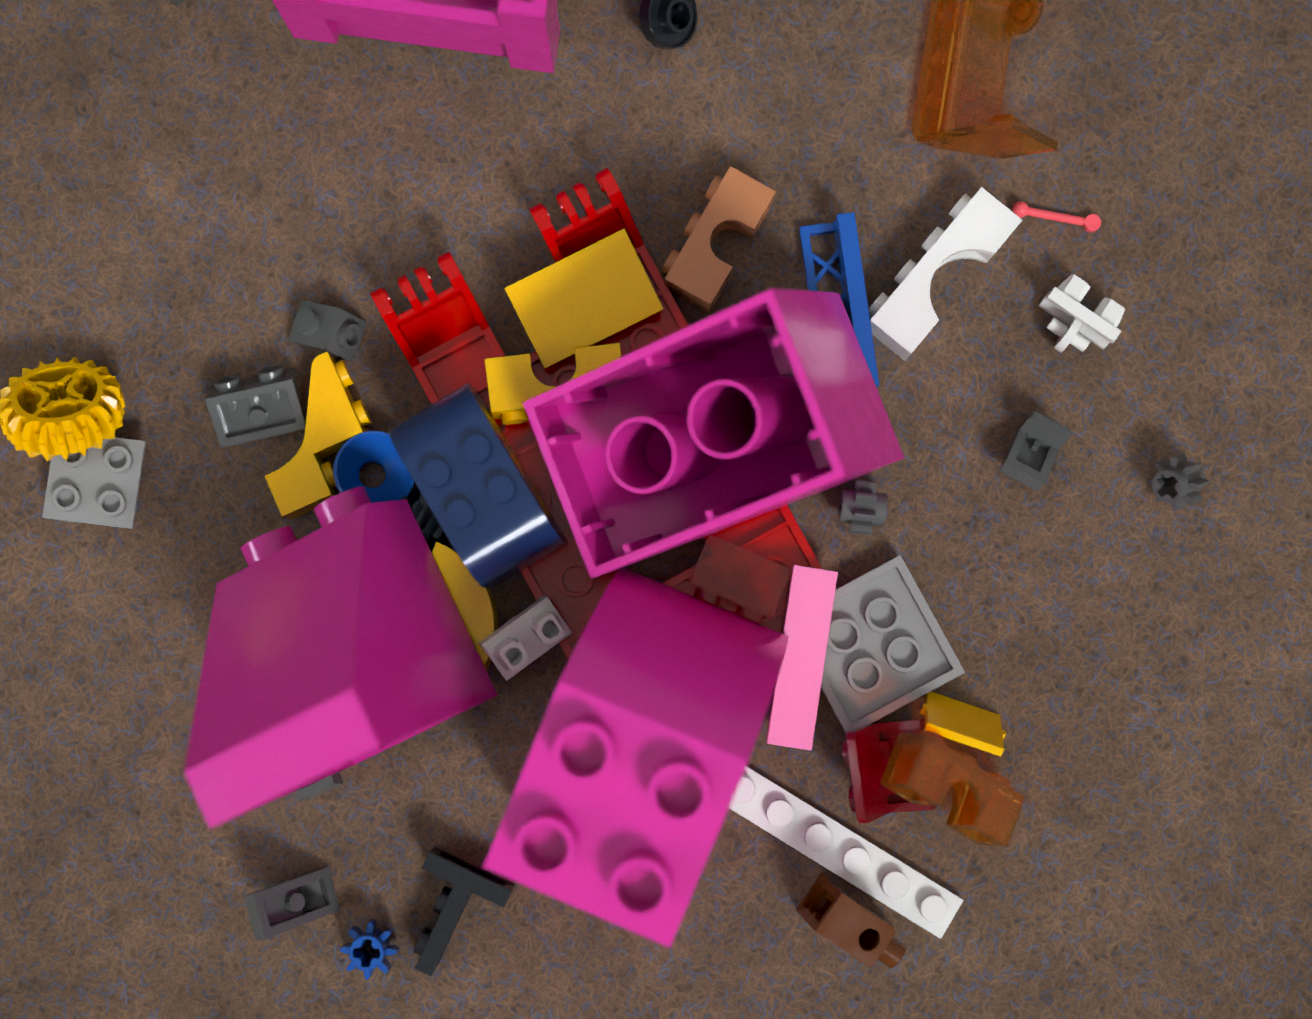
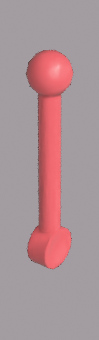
[1012,201,1101,232]

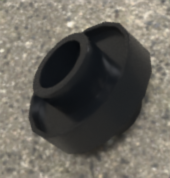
[639,0,698,49]

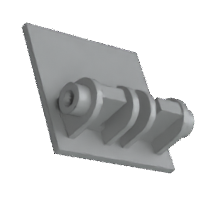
[42,437,146,529]

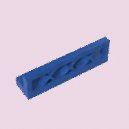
[799,212,879,388]

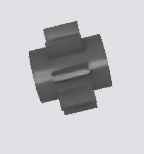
[1148,453,1209,511]
[838,480,887,535]

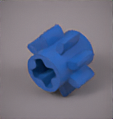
[340,919,400,980]

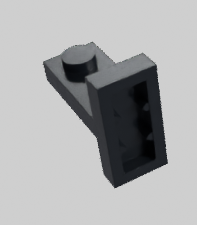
[413,847,515,976]

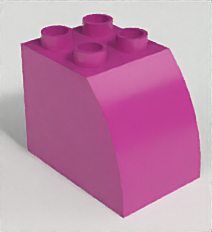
[483,567,789,948]

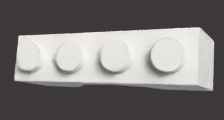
[869,187,1022,361]

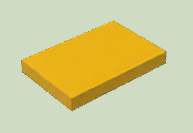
[504,229,663,368]

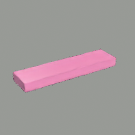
[765,565,838,751]

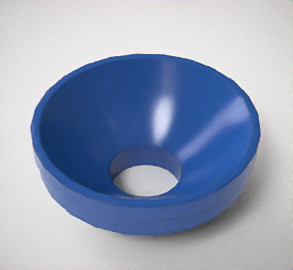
[333,431,414,503]

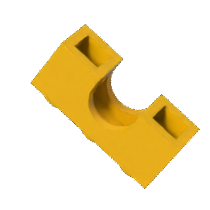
[485,343,621,425]

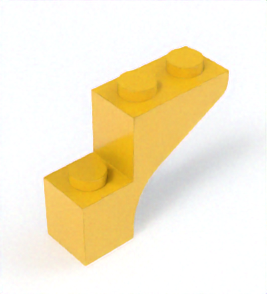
[265,352,372,520]

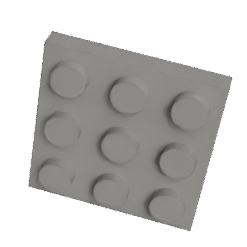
[821,555,965,736]

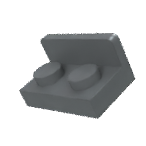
[205,365,306,448]

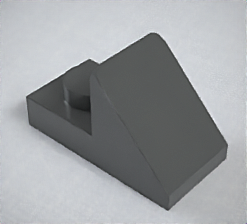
[244,867,340,941]

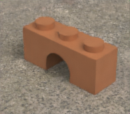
[661,166,776,313]

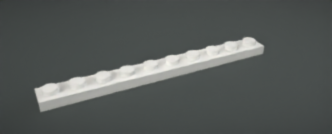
[729,766,964,939]

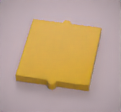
[920,691,1007,757]

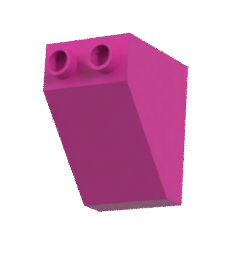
[523,288,905,579]
[184,486,498,829]

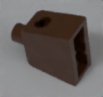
[796,873,906,968]

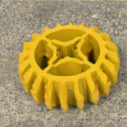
[0,357,126,461]

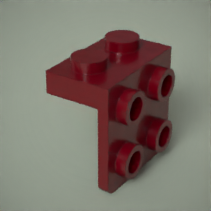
[842,718,937,824]

